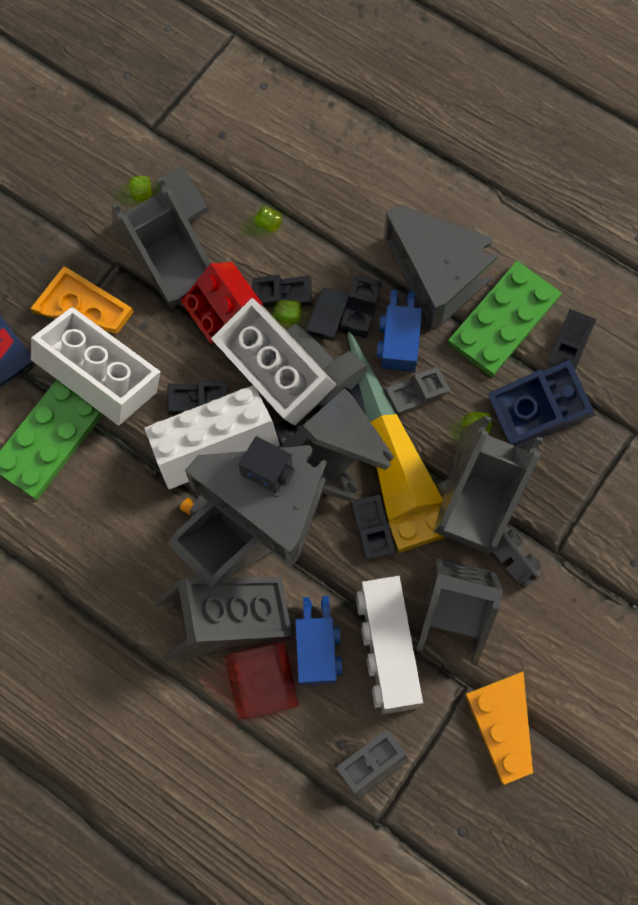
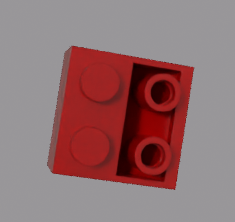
[181,262,263,344]

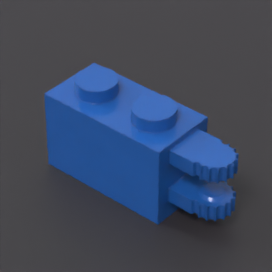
[377,290,422,372]
[296,596,342,686]

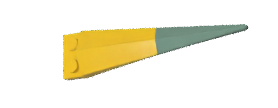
[348,332,446,553]

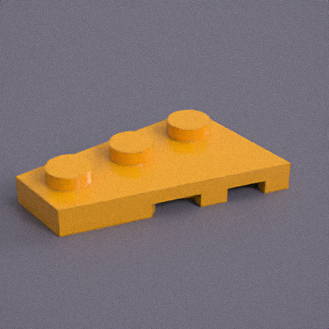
[30,266,134,334]
[465,672,533,785]

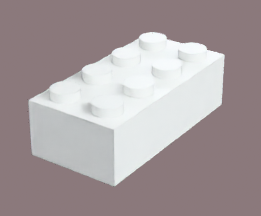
[211,298,336,425]
[31,307,160,426]
[145,385,280,489]
[356,576,423,714]

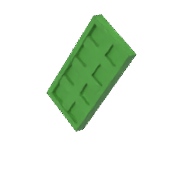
[448,261,562,378]
[0,379,103,501]

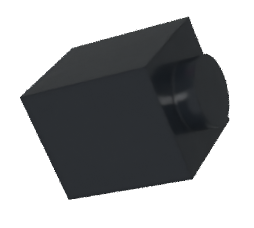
[239,436,295,493]

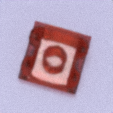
[224,643,299,721]

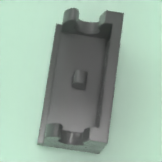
[336,729,409,800]

